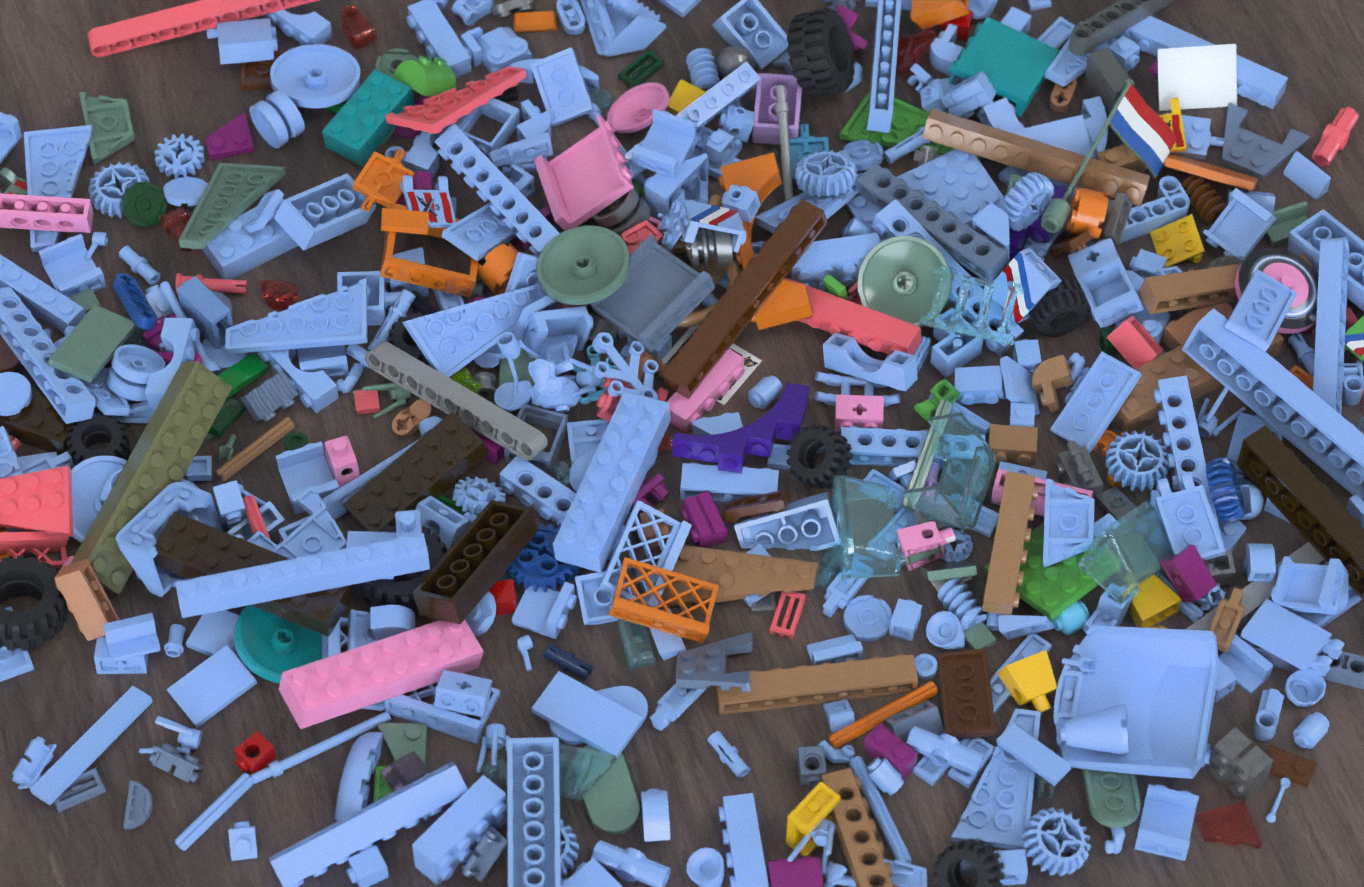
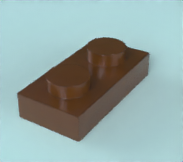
[1266,744,1317,788]

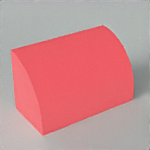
[1106,315,1163,369]

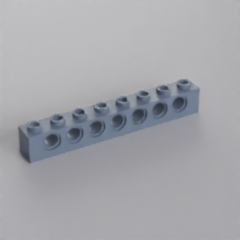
[856,163,1009,284]

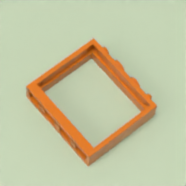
[380,203,479,298]

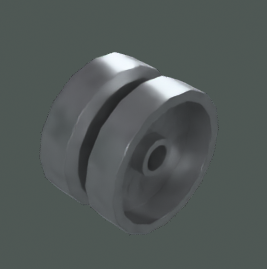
[593,188,651,236]

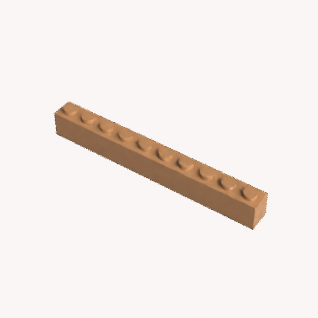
[922,108,1150,206]

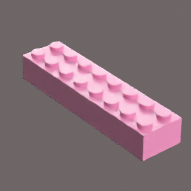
[278,620,484,729]

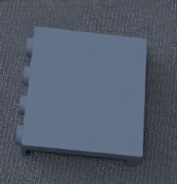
[590,234,715,352]

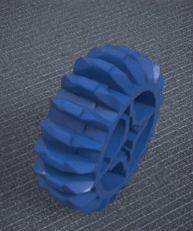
[1206,457,1245,523]

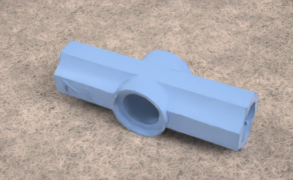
[906,726,985,776]
[591,840,671,887]

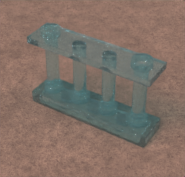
[919,265,1026,346]

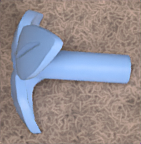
[824,861,856,887]

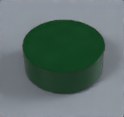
[284,432,308,451]

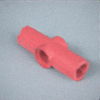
[1312,107,1359,167]

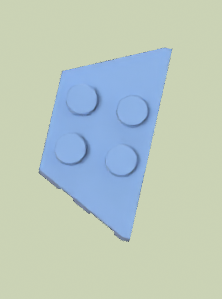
[1043,479,1095,567]

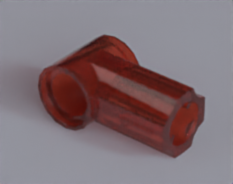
[160,206,193,252]

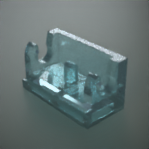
[618,618,656,670]

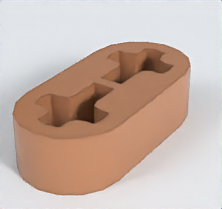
[1049,78,1077,113]

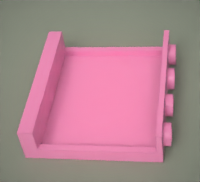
[534,115,634,231]

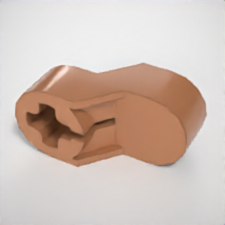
[392,399,435,438]

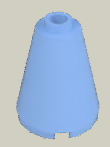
[1061,704,1130,755]

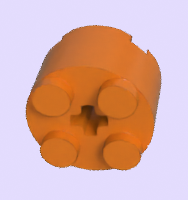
[1066,188,1108,239]
[477,243,518,295]

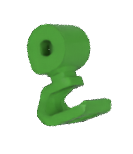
[914,379,960,425]

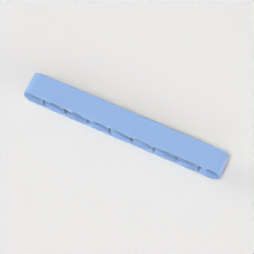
[1313,237,1349,415]

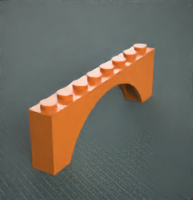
[718,152,813,330]

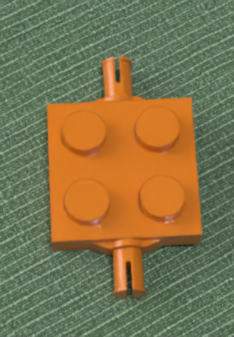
[352,149,415,211]

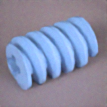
[686,48,720,92]
[937,577,988,632]

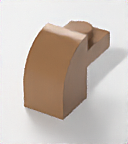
[1032,355,1074,413]

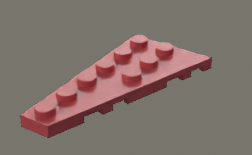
[0,466,74,537]

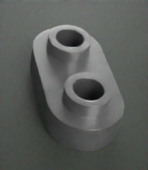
[491,0,535,18]

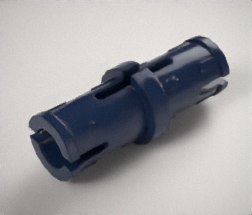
[543,643,593,680]

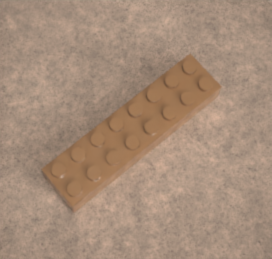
[1113,332,1284,434]

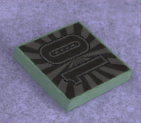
[920,560,977,581]

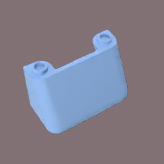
[116,482,223,597]

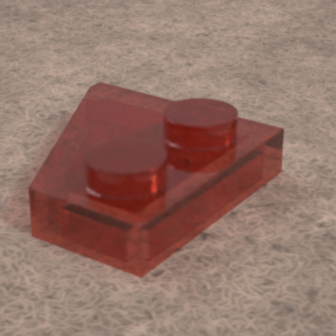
[895,29,937,77]

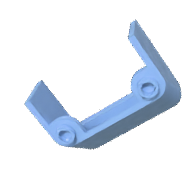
[580,0,666,57]

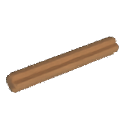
[216,417,295,481]

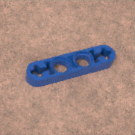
[112,273,157,330]

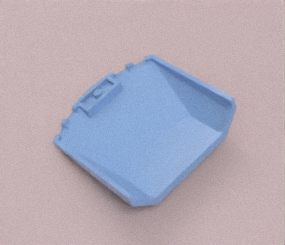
[1054,625,1219,779]

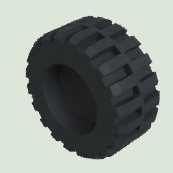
[787,8,855,98]
[358,525,447,617]
[0,556,68,651]

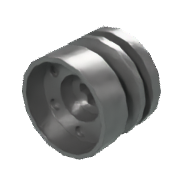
[686,227,733,270]

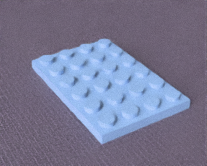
[846,149,1005,242]

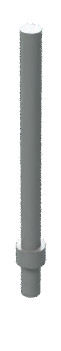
[775,85,793,201]

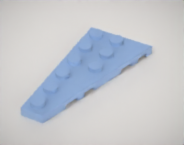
[755,170,867,233]
[225,278,368,354]

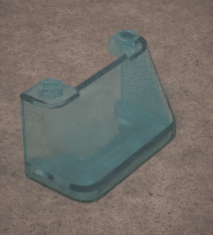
[831,475,905,579]
[1077,501,1173,604]

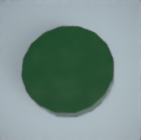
[120,181,167,227]

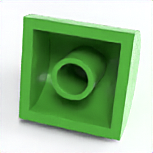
[393,55,456,96]

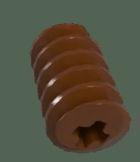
[1181,175,1227,224]

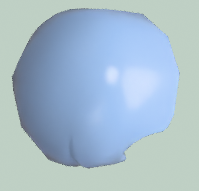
[1240,484,1264,520]
[1285,668,1326,707]

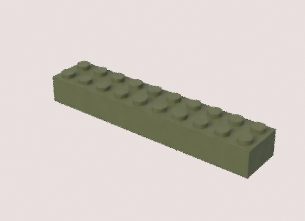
[71,361,232,595]

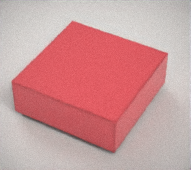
[354,390,380,415]

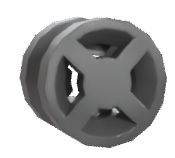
[473,372,496,401]

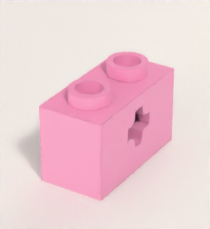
[835,395,884,432]

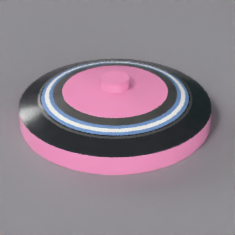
[1235,248,1319,334]

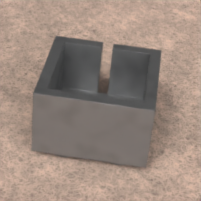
[1208,727,1273,802]

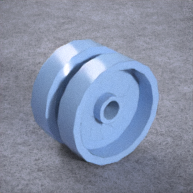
[249,90,305,148]
[106,345,165,401]

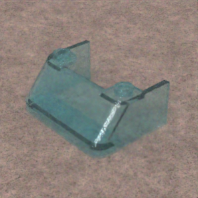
[904,412,996,530]

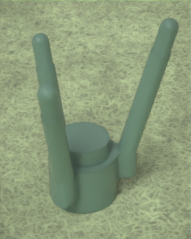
[351,383,411,419]

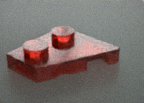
[1195,801,1262,849]

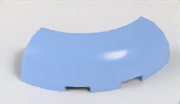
[335,732,383,821]

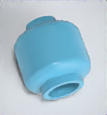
[1051,601,1090,635]

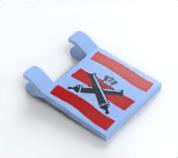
[400,175,456,228]

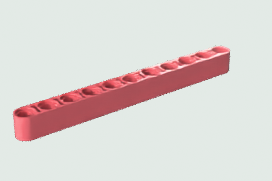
[88,0,318,57]

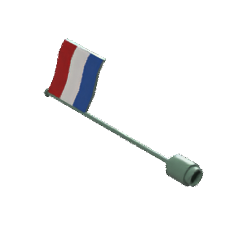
[1041,79,1177,233]

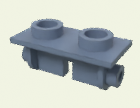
[149,743,205,783]
[462,825,508,882]

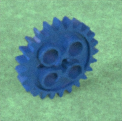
[506,523,580,592]

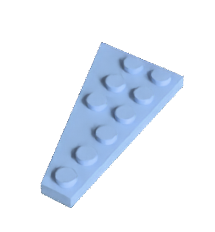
[24,125,93,252]
[402,284,546,377]
[950,709,1041,851]

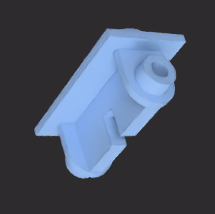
[12,736,57,789]

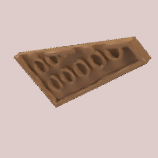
[660,545,820,610]

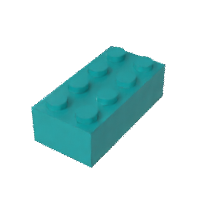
[322,69,415,166]

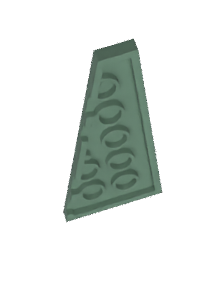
[179,163,285,250]

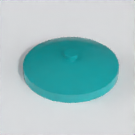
[234,605,322,683]

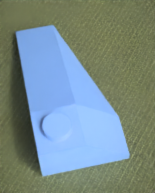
[734,492,841,551]

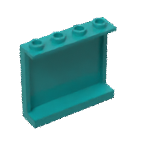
[948,17,1059,117]

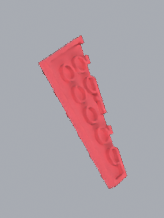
[385,66,526,134]

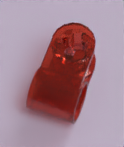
[341,6,377,49]

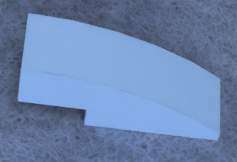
[1081,96,1108,159]

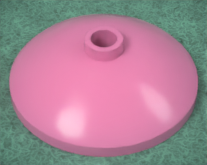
[607,82,669,134]

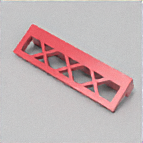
[0,531,68,568]

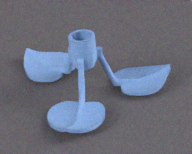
[474,332,577,411]

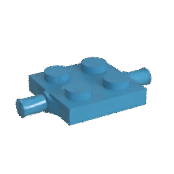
[789,124,829,183]

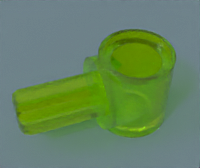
[449,366,480,394]

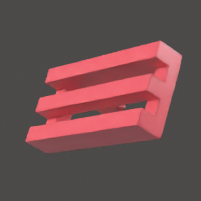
[769,591,806,640]

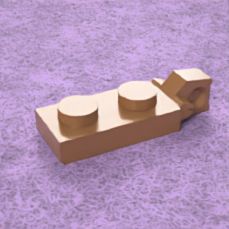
[1209,587,1245,653]

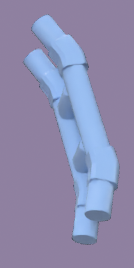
[814,371,900,407]

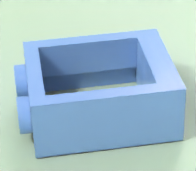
[456,98,520,159]
[1077,257,1144,328]

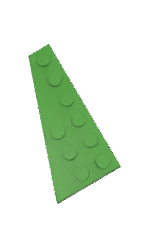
[840,91,983,161]

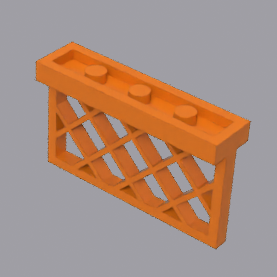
[608,557,719,644]

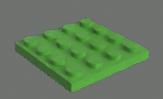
[984,522,1123,621]

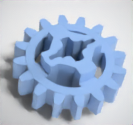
[155,134,205,179]
[452,476,506,515]

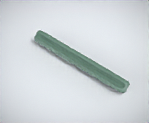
[902,399,953,510]

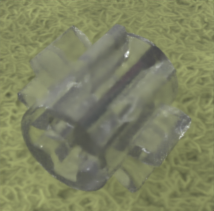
[913,145,942,167]

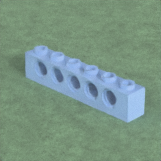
[841,426,985,472]
[500,455,631,560]

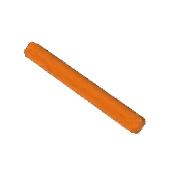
[828,681,938,749]

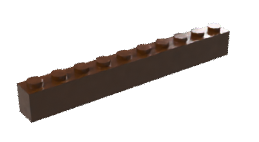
[662,199,828,399]

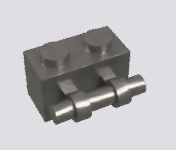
[1055,441,1103,499]

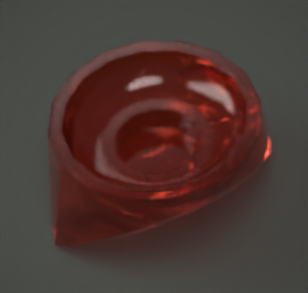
[260,279,299,311]

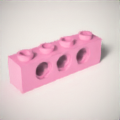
[0,193,94,233]

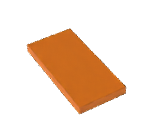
[1164,153,1259,191]

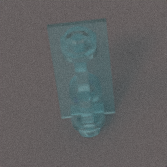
[815,543,850,594]

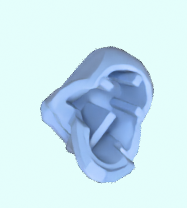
[528,359,580,413]

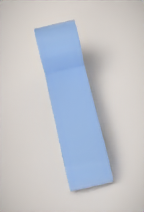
[1119,176,1190,243]

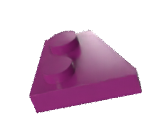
[205,113,254,161]

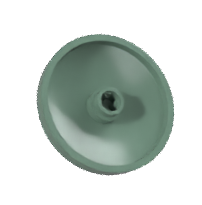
[537,226,631,305]
[858,236,952,327]

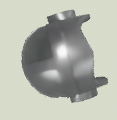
[716,46,756,79]

